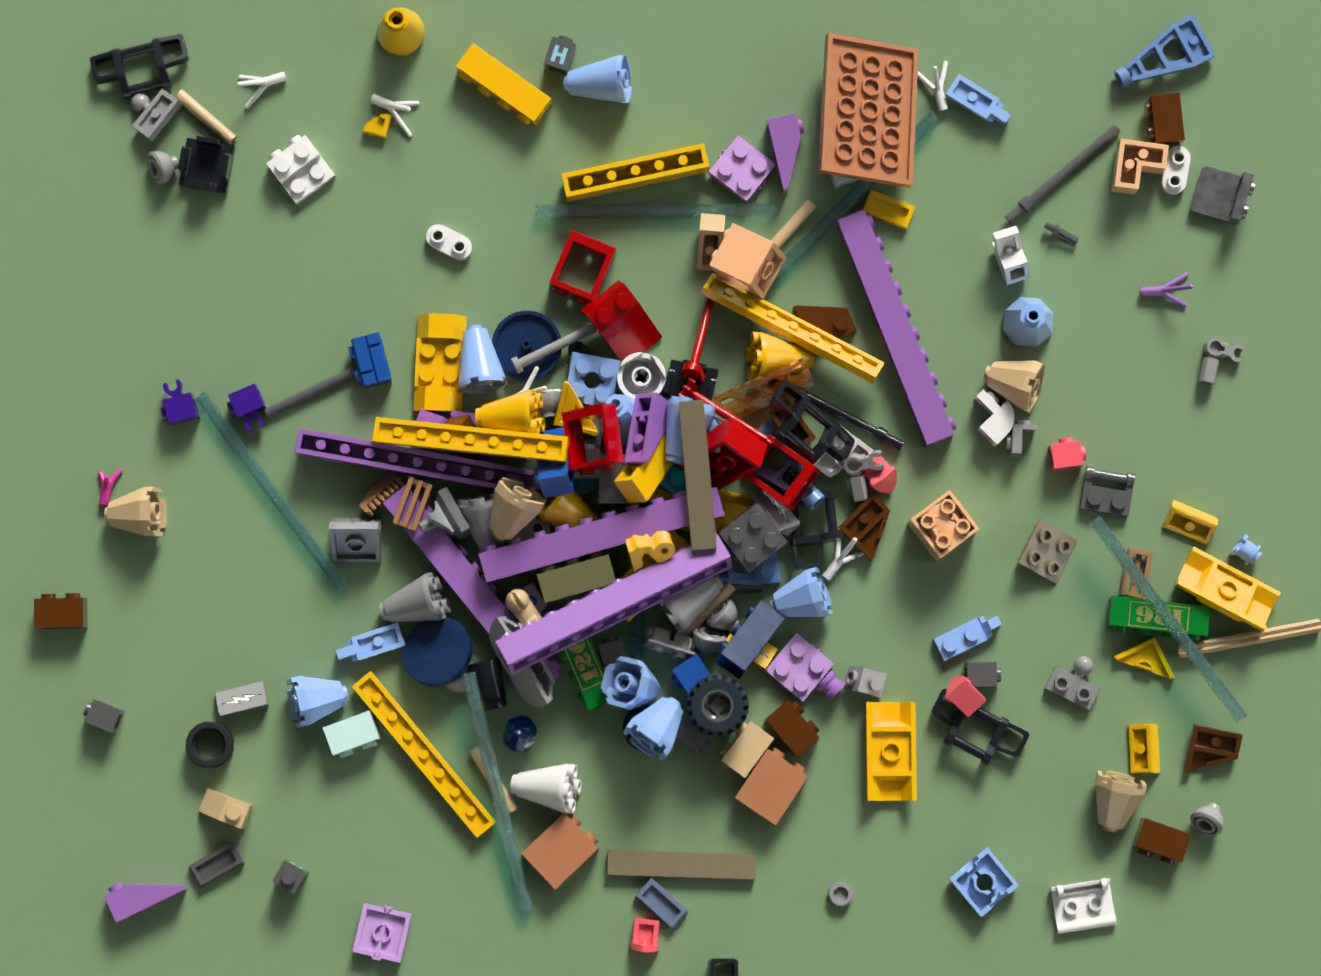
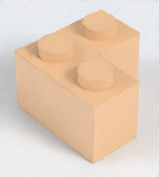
[1111,139,1169,195]

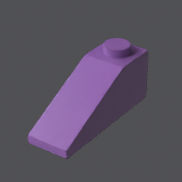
[767,113,804,194]
[624,392,668,464]
[104,882,187,923]

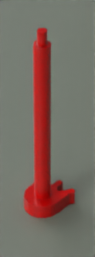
[682,297,715,382]
[678,378,773,446]

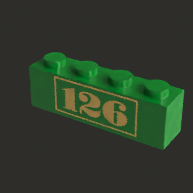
[1107,596,1210,641]
[559,637,608,711]

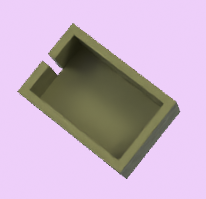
[537,551,615,603]

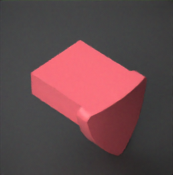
[861,456,897,493]
[946,676,986,717]
[629,918,659,952]

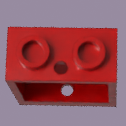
[549,230,617,306]
[562,403,624,475]
[744,434,821,511]

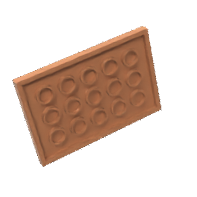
[818,33,919,188]

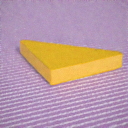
[553,381,599,437]
[1113,637,1175,679]

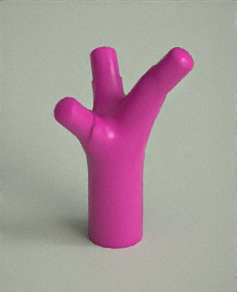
[98,469,122,505]

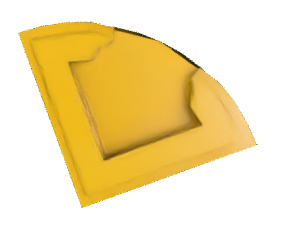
[362,114,392,139]

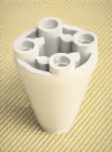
[510,764,582,814]

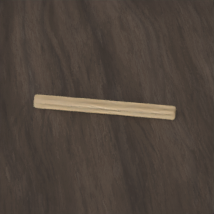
[1177,619,1321,658]

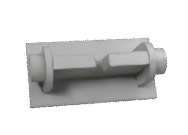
[643,626,695,661]

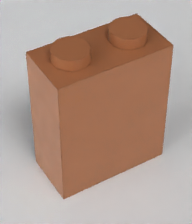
[734,748,808,826]
[521,813,599,889]

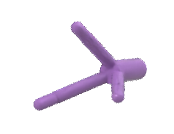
[1141,273,1193,307]

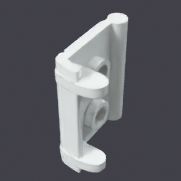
[1050,878,1117,934]

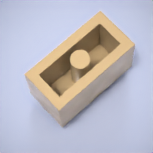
[720,721,774,778]

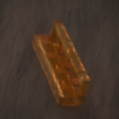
[713,358,815,421]

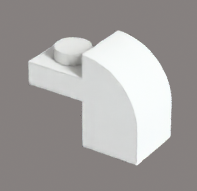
[992,226,1030,285]
[974,390,1015,447]

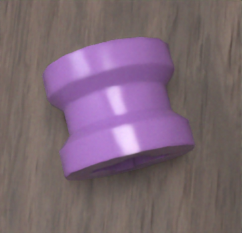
[815,670,846,701]

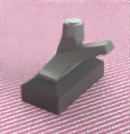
[418,487,470,540]

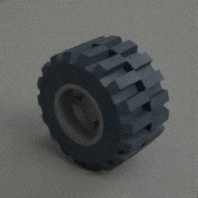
[687,674,749,737]

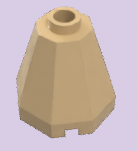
[983,361,1046,413]
[489,477,546,541]
[104,487,167,537]
[1095,770,1147,832]

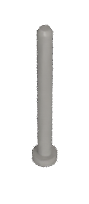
[511,324,597,374]

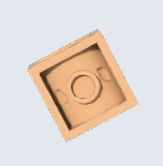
[709,223,787,299]
[907,490,979,562]

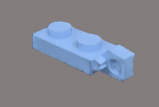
[945,74,1011,126]
[933,616,1002,661]
[336,622,405,662]

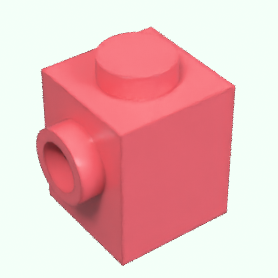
[1048,437,1086,471]

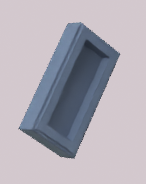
[635,878,688,929]

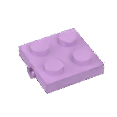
[708,135,776,203]
[765,633,834,702]
[352,903,412,963]

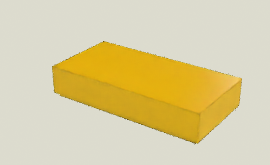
[862,189,915,230]

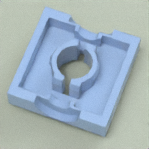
[567,351,620,405]
[949,847,1019,917]

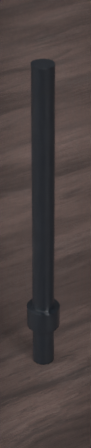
[771,376,904,450]

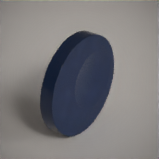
[492,311,562,381]
[402,617,473,687]

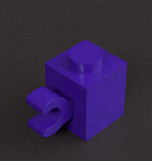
[161,379,200,426]
[227,383,267,433]

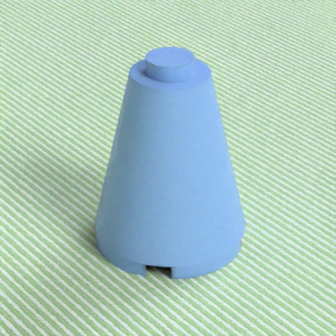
[564,55,632,103]
[458,325,507,395]

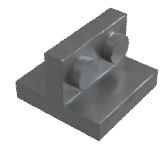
[329,518,382,563]

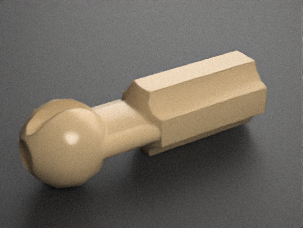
[505,589,543,625]

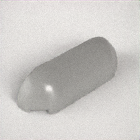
[489,616,555,707]

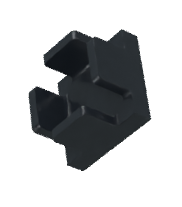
[178,136,236,194]
[663,359,719,401]

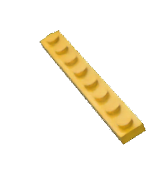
[701,273,884,384]
[372,417,569,463]
[352,671,496,838]

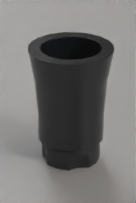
[468,657,507,711]

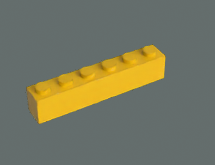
[562,143,709,202]

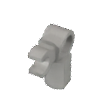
[1198,338,1245,385]
[844,450,885,501]

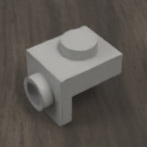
[1006,420,1037,456]
[845,665,887,698]

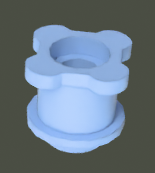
[1230,534,1261,565]

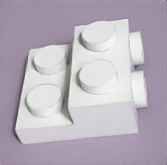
[266,135,336,205]

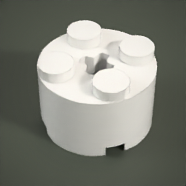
[617,352,666,399]

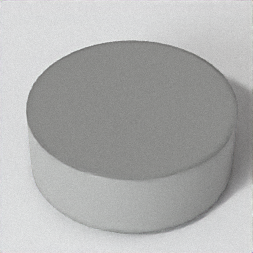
[828,882,853,907]

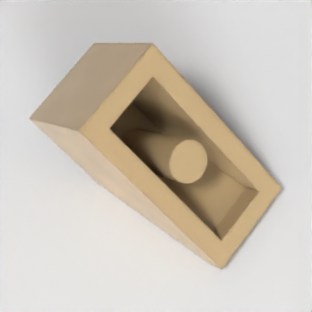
[696,213,725,271]
[199,788,253,829]

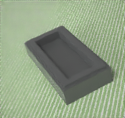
[189,841,245,887]

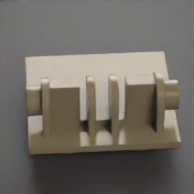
[1018,519,1077,584]

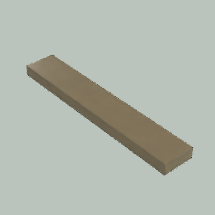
[679,399,717,550]
[607,850,756,880]

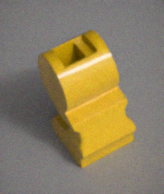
[626,531,675,572]

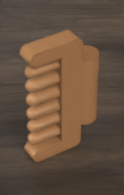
[359,472,405,517]

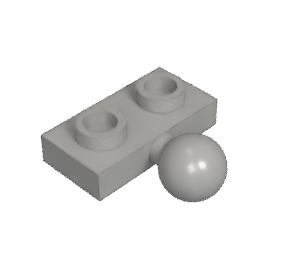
[131,89,182,142]
[1045,656,1100,710]

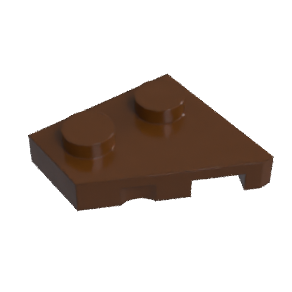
[793,305,857,339]
[838,493,890,561]
[1183,724,1243,772]

